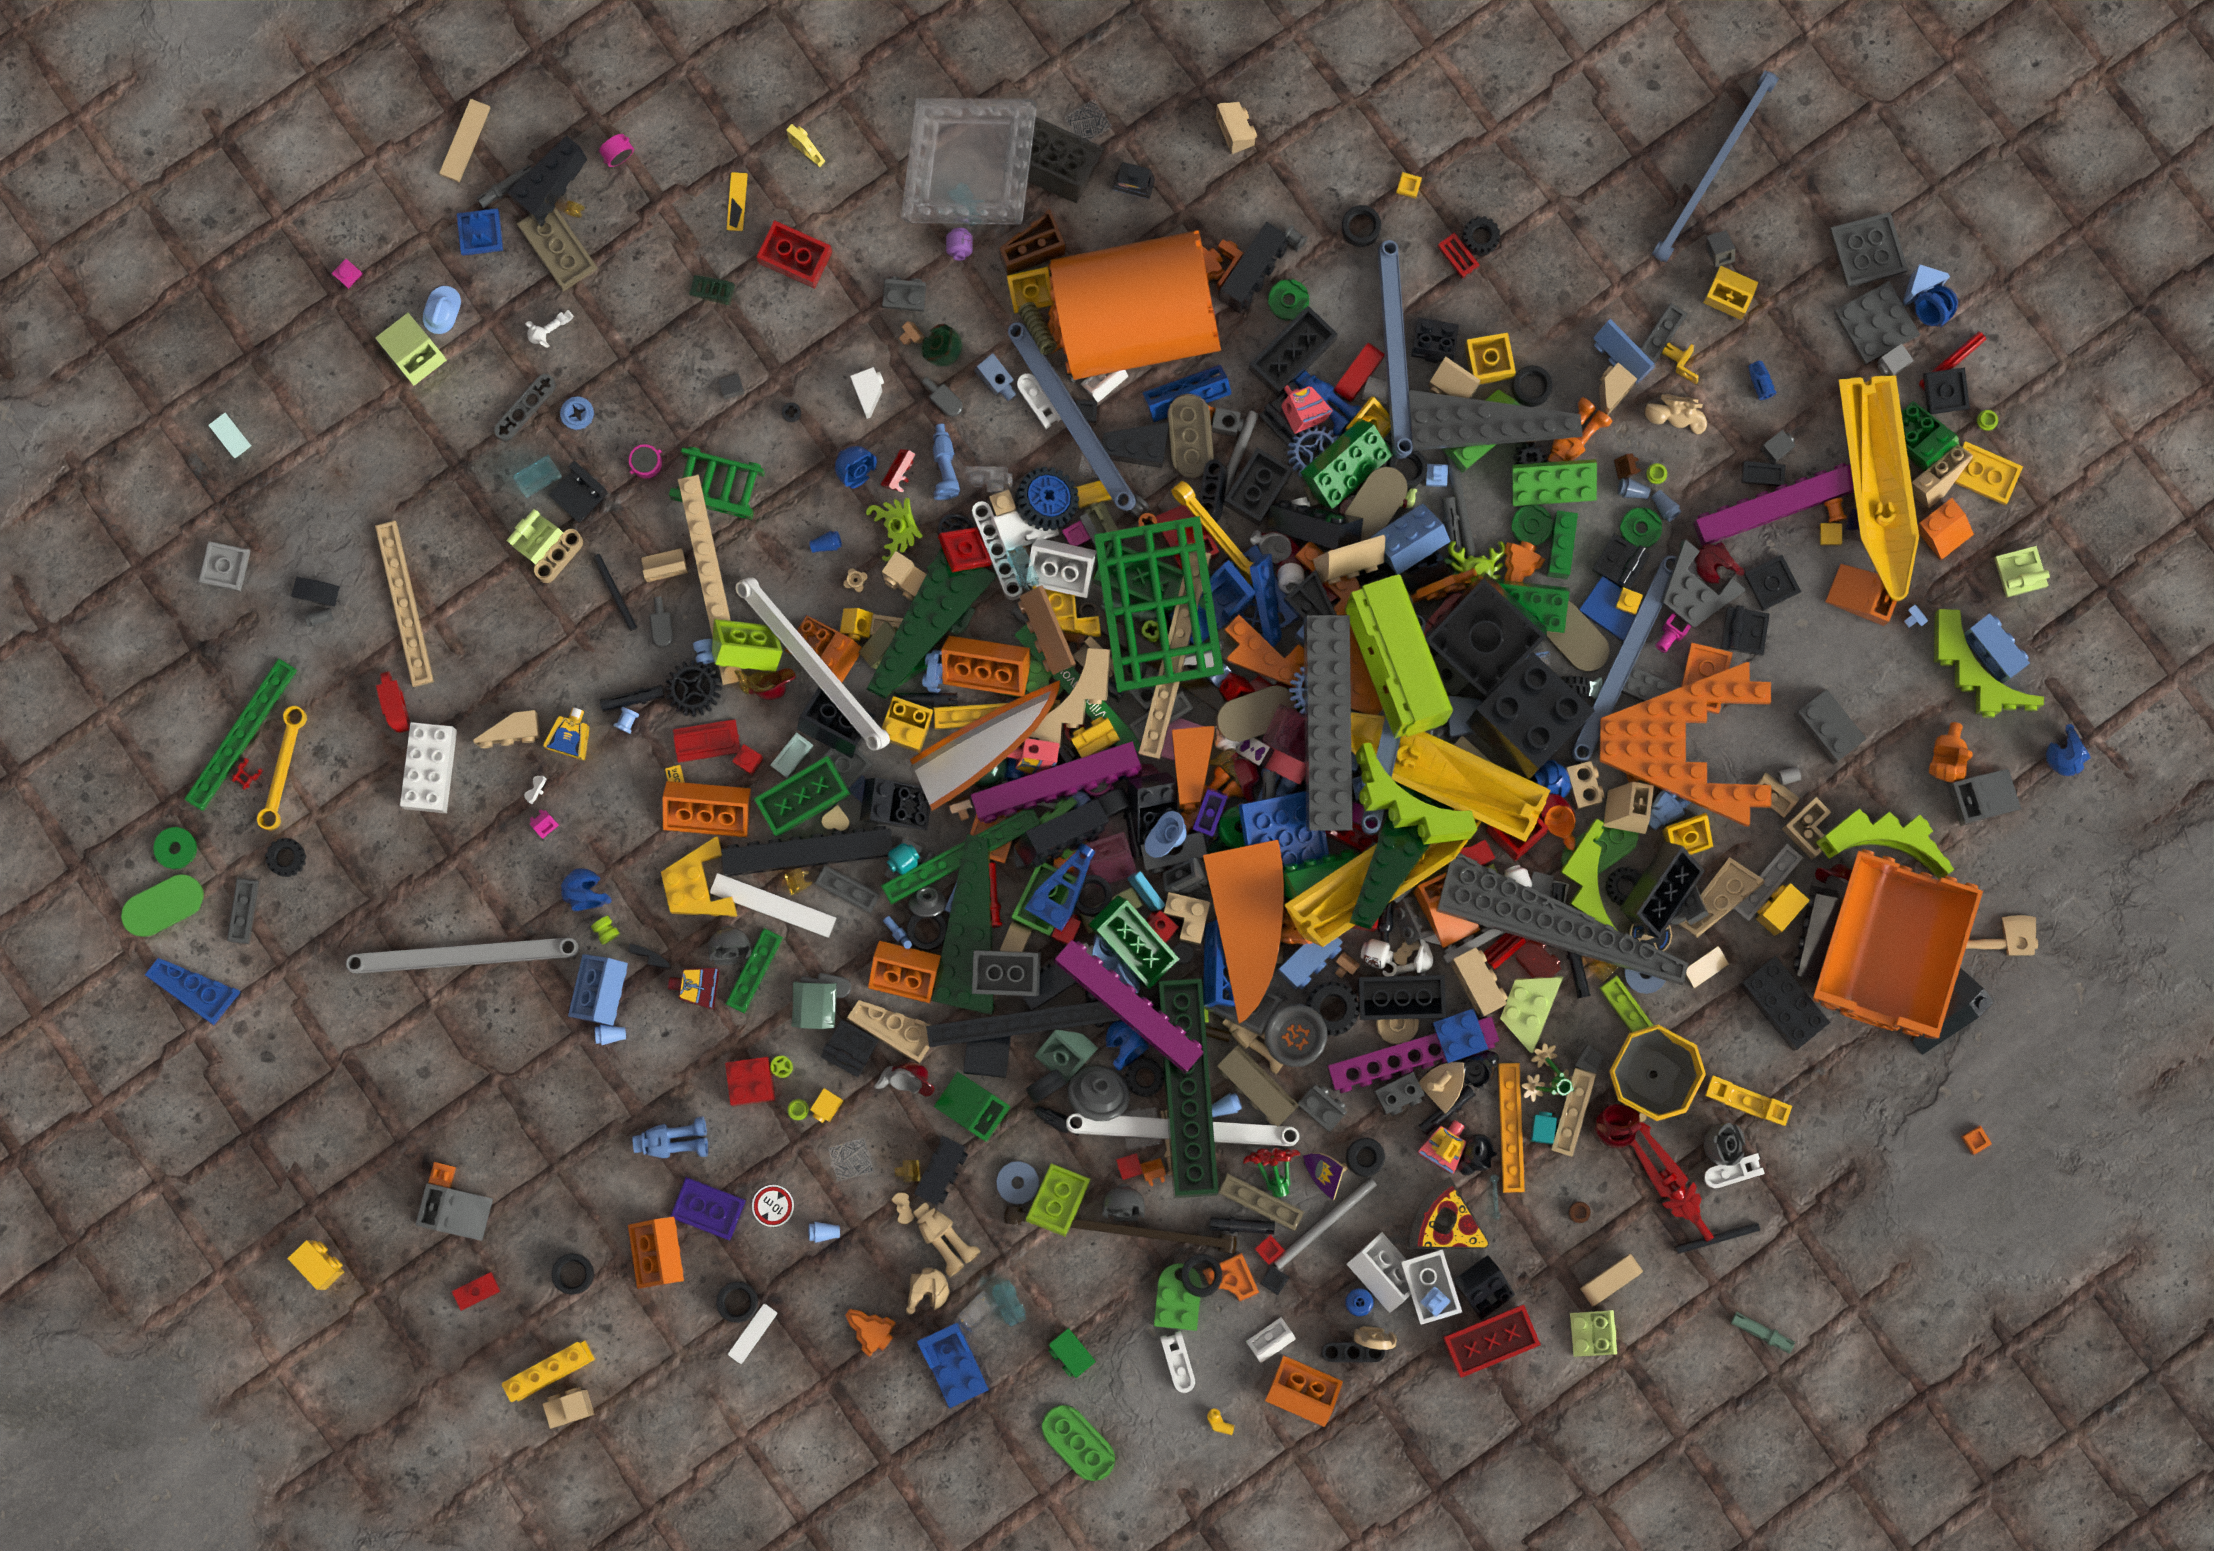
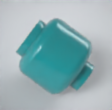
[886,843,919,875]

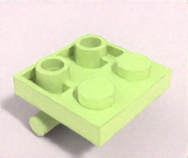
[506,509,563,564]
[1994,546,2050,598]
[1570,1310,1617,1357]

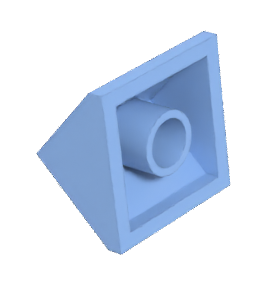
[1902,264,1950,306]

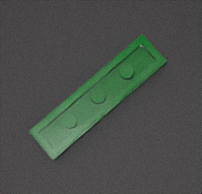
[725,928,783,1014]

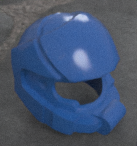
[1915,285,1958,327]
[2046,724,2091,776]
[1529,760,1571,798]
[561,868,612,911]
[1106,1020,1149,1070]

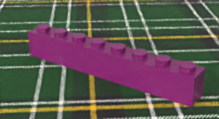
[1693,463,1854,545]
[971,741,1142,823]
[1054,940,1204,1074]

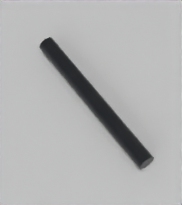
[592,554,637,631]
[1675,1222,1760,1254]

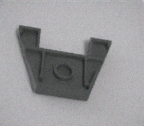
[1660,539,1746,627]

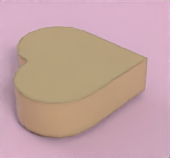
[822,805,850,831]

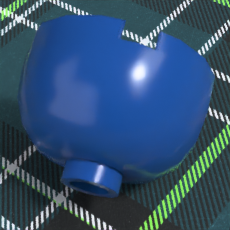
[834,446,877,488]

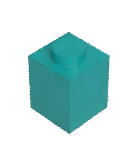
[1530,1112,1557,1144]

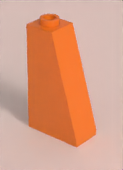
[1172,726,1215,811]

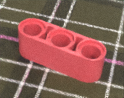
[1265,744,1306,785]

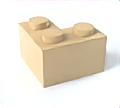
[882,551,927,602]
[1782,797,1831,860]
[1164,892,1210,946]
[543,1387,595,1429]

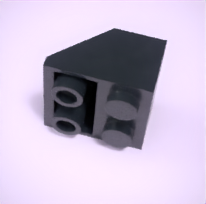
[1453,1255,1515,1320]

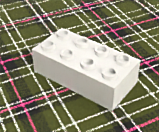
[400,722,457,813]

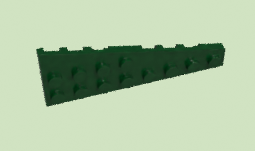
[866,546,997,699]
[1350,783,1455,930]

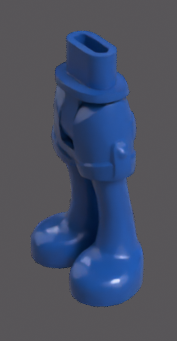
[1295,371,1362,437]

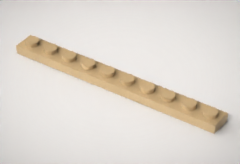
[678,475,744,685]
[1139,551,1211,759]

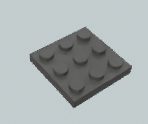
[1829,212,1908,288]
[1834,281,1920,365]

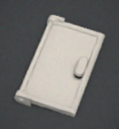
[991,510,1059,552]

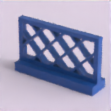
[1214,545,1299,638]

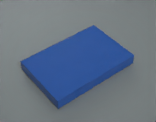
[1579,576,1642,641]

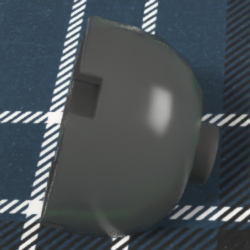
[708,926,751,965]
[1704,1123,1745,1166]
[1102,1184,1145,1222]

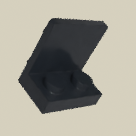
[549,460,608,523]

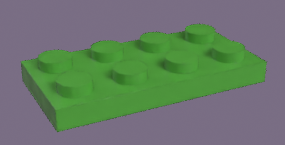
[1512,459,1597,506]

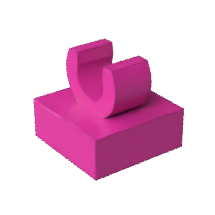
[529,809,559,839]

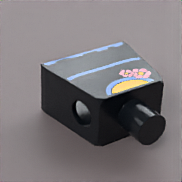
[1112,162,1155,199]

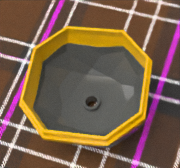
[1609,1025,1706,1121]

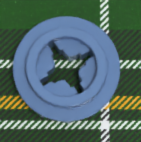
[560,397,594,430]

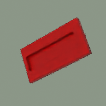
[673,719,740,763]

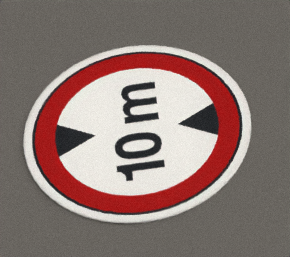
[752,1185,794,1227]

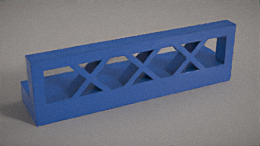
[1143,365,1232,422]
[1203,920,1235,1007]

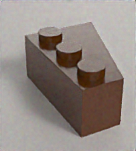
[999,208,1065,276]

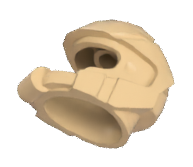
[906,1268,949,1315]

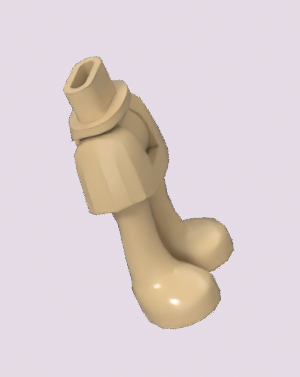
[1223,1019,1283,1074]
[913,1202,981,1277]

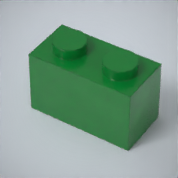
[1048,1328,1096,1378]

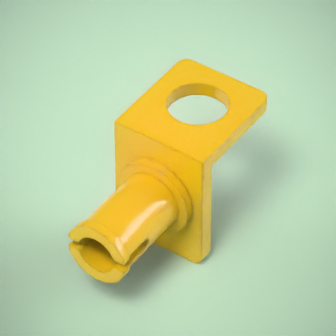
[1662,342,1699,384]

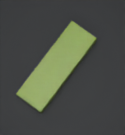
[1599,975,1654,1033]

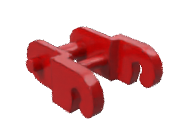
[232,758,263,790]

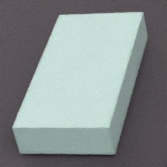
[208,413,251,458]
[770,732,813,779]

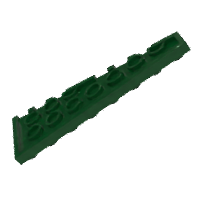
[932,834,994,1015]

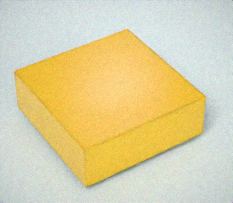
[1396,172,1422,199]
[1820,523,1842,545]

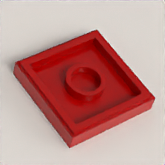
[938,527,992,572]

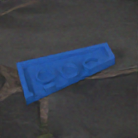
[1250,554,1282,647]
[145,958,241,1026]

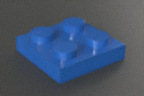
[1433,1008,1488,1064]

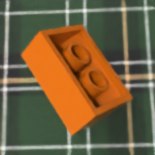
[868,941,941,1003]
[628,1217,684,1289]
[1265,1355,1343,1427]

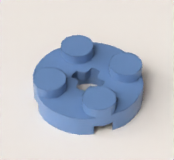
[922,650,943,693]

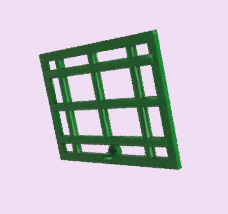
[1094,516,1224,693]

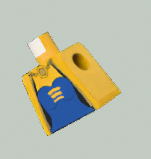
[543,707,589,760]

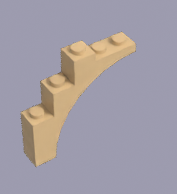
[1028,648,1111,748]

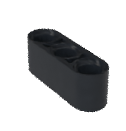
[1199,459,1228,522]
[1321,1342,1385,1362]

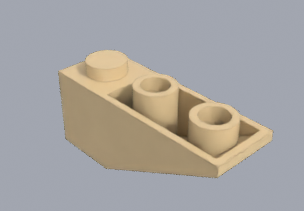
[1911,444,1973,508]
[474,710,540,748]

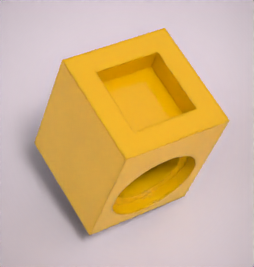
[840,608,873,641]
[810,1088,843,1123]

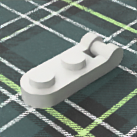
[1017,374,1061,429]
[1704,1153,1765,1189]
[1160,1331,1195,1393]

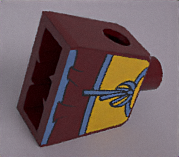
[668,968,720,1010]

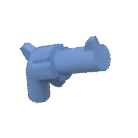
[883,916,912,949]

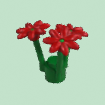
[1243,1148,1301,1197]

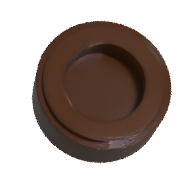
[1568,1202,1591,1223]

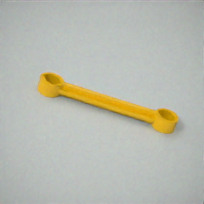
[1171,481,1253,586]
[257,706,307,831]

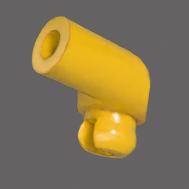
[1207,1408,1235,1435]

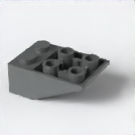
[1947,769,2021,826]
[416,1183,493,1241]

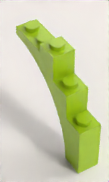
[1934,609,2044,718]
[1356,743,1477,845]
[1816,808,1954,879]

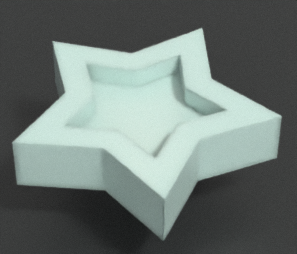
[1589,677,1603,700]

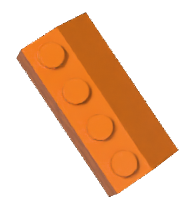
[941,636,1030,697]
[663,781,751,837]

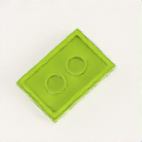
[1026,1163,1090,1237]

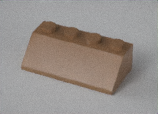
[1018,585,1076,675]

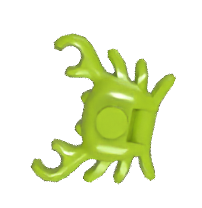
[866,498,923,561]
[1448,541,1506,587]

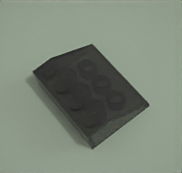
[1002,114,1105,204]

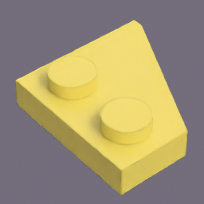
[786,124,825,167]

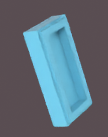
[1127,871,1165,912]

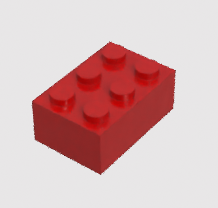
[756,220,832,289]

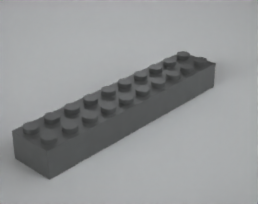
[1304,615,1352,831]

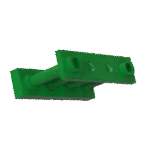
[669,447,765,521]

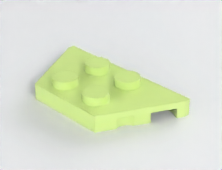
[1500,976,1563,1053]

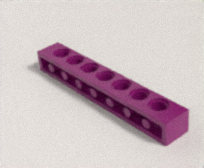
[1327,1017,1499,1094]

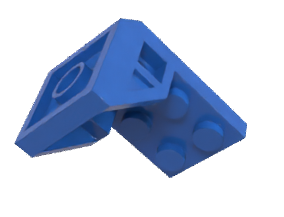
[1169,560,1256,645]
[917,1323,989,1408]

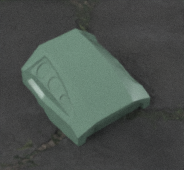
[791,981,837,1029]

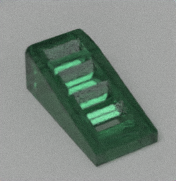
[689,275,735,306]

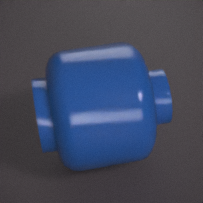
[1345,1288,1373,1316]

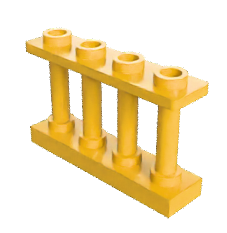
[502,1340,596,1402]

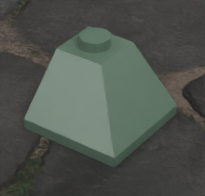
[1034,1029,1098,1085]

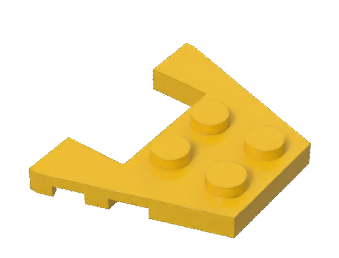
[1033,574,1101,637]
[661,836,738,917]

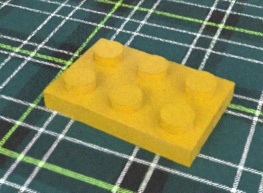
[1954,441,2023,505]

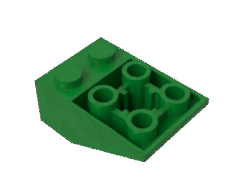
[1901,401,1959,472]
[934,1071,1011,1143]

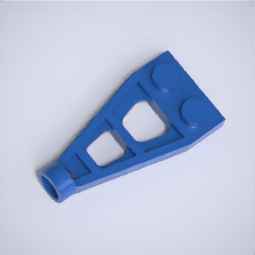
[1025,843,1095,932]

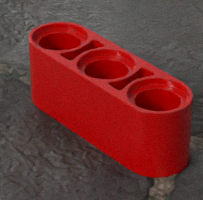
[1334,342,1385,402]

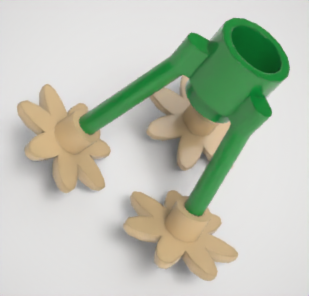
[1521,1043,1574,1102]

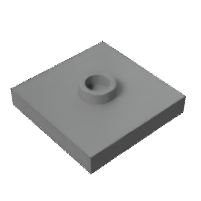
[198,541,251,591]

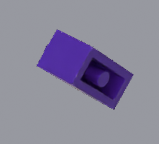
[1193,787,1228,836]

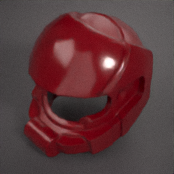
[1694,541,1744,583]
[1594,1104,1642,1148]

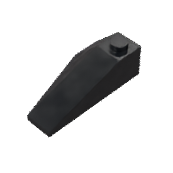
[1910,968,1994,1055]

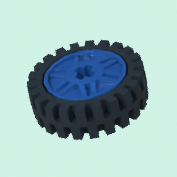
[1015,467,1079,531]

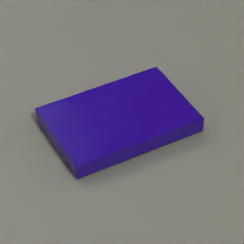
[670,1177,746,1241]

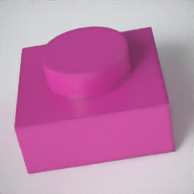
[332,259,362,289]
[1062,521,1090,547]

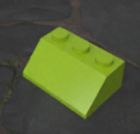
[712,619,783,671]

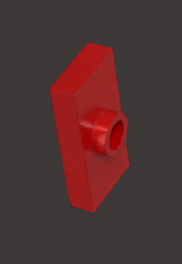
[452,1272,501,1311]

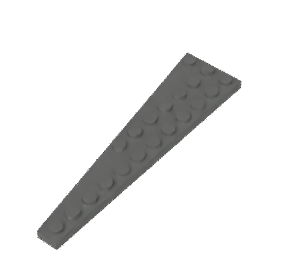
[1436,853,1689,985]

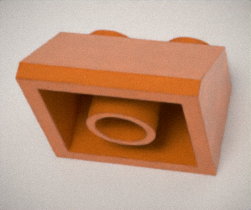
[1918,498,1974,560]

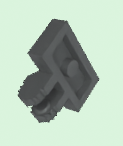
[1671,885,1709,925]

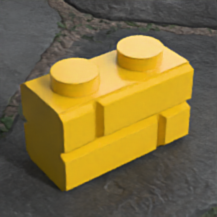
[1071,716,1120,758]

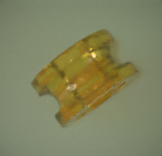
[564,201,585,218]

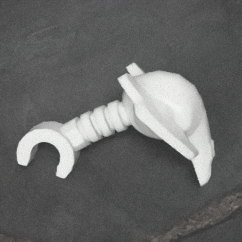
[525,310,574,348]
[1382,939,1433,977]

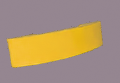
[1705,1075,1792,1126]

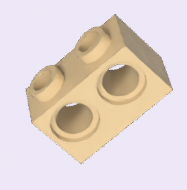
[1566,761,1604,811]

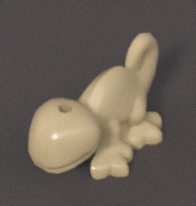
[1645,394,1707,435]

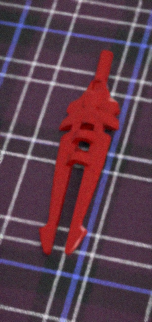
[1630,1122,1714,1242]

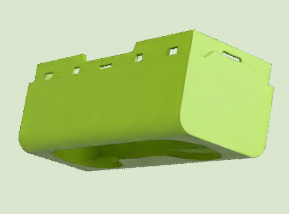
[1345,575,1453,739]

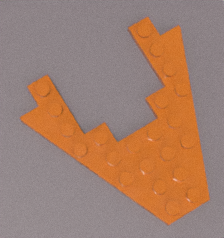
[1223,542,1389,715]
[1599,662,1771,827]

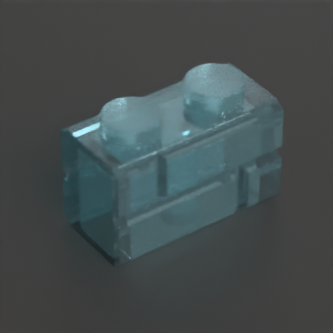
[512,455,562,498]

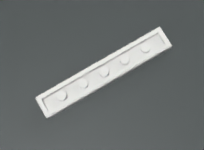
[710,873,837,938]

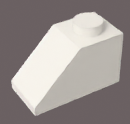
[850,367,884,419]

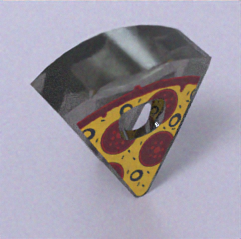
[1407,1176,1489,1249]

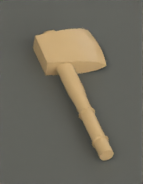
[1966,915,2038,956]

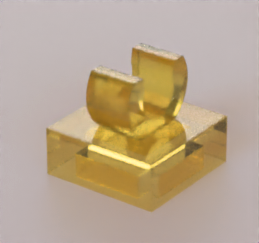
[784,868,812,895]
[1588,959,1618,982]
[895,1160,920,1182]

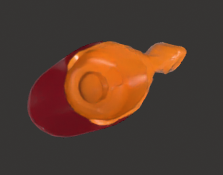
[1541,793,1576,851]

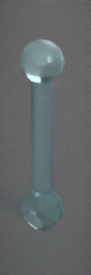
[1490,1175,1501,1220]

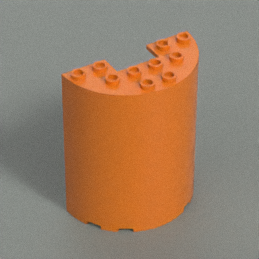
[1048,230,1221,380]
[1813,849,1983,1039]

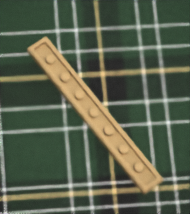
[375,521,434,687]

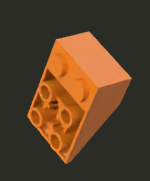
[1825,564,1897,626]
[784,615,862,683]
[1413,873,1480,948]

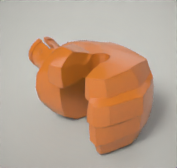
[1929,722,1973,783]

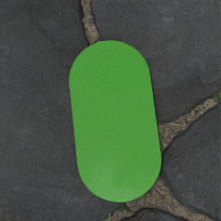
[1561,819,1639,875]
[121,875,204,937]
[1042,1405,1115,1481]

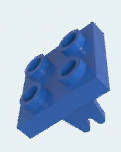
[457,208,504,256]

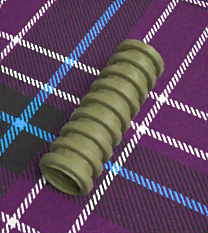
[1018,302,1057,355]

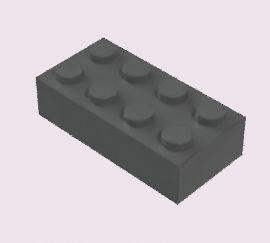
[1621,667,1680,702]

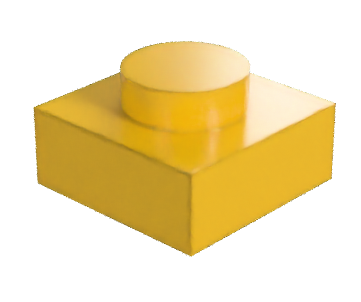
[1615,587,1643,615]

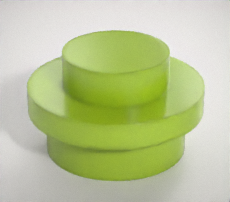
[1977,410,1998,431]
[1646,463,1667,484]
[787,1099,809,1120]

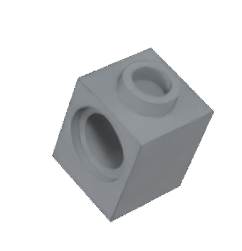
[1877,344,1914,376]

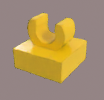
[1432,1135,1461,1163]

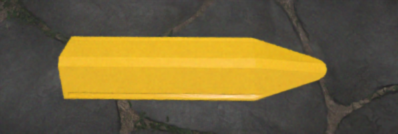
[1839,376,1919,601]
[1351,712,1551,842]
[1285,809,1482,947]

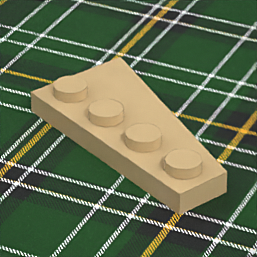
[847,1000,930,1064]

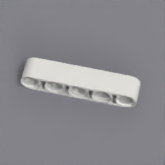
[972,501,1023,600]

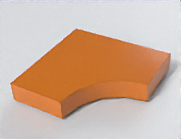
[1202,1253,1259,1301]

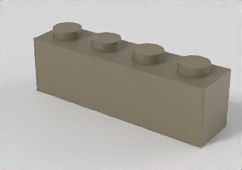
[1217,1045,1299,1127]

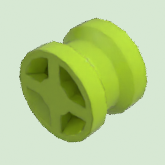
[770,1056,793,1078]

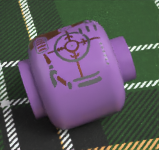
[946,228,973,261]

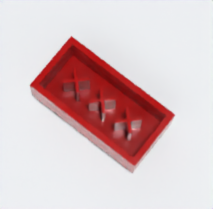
[1442,1304,1541,1378]

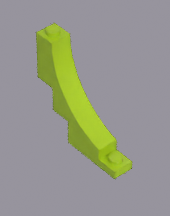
[1560,819,1618,931]

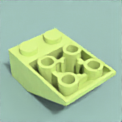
[376,313,447,386]

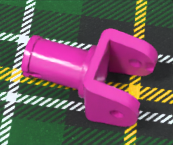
[1655,613,1691,653]

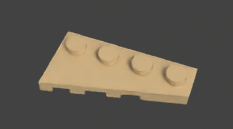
[1679,857,1765,938]

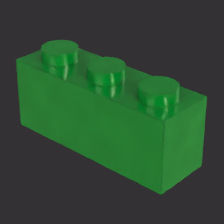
[1546,510,1578,579]

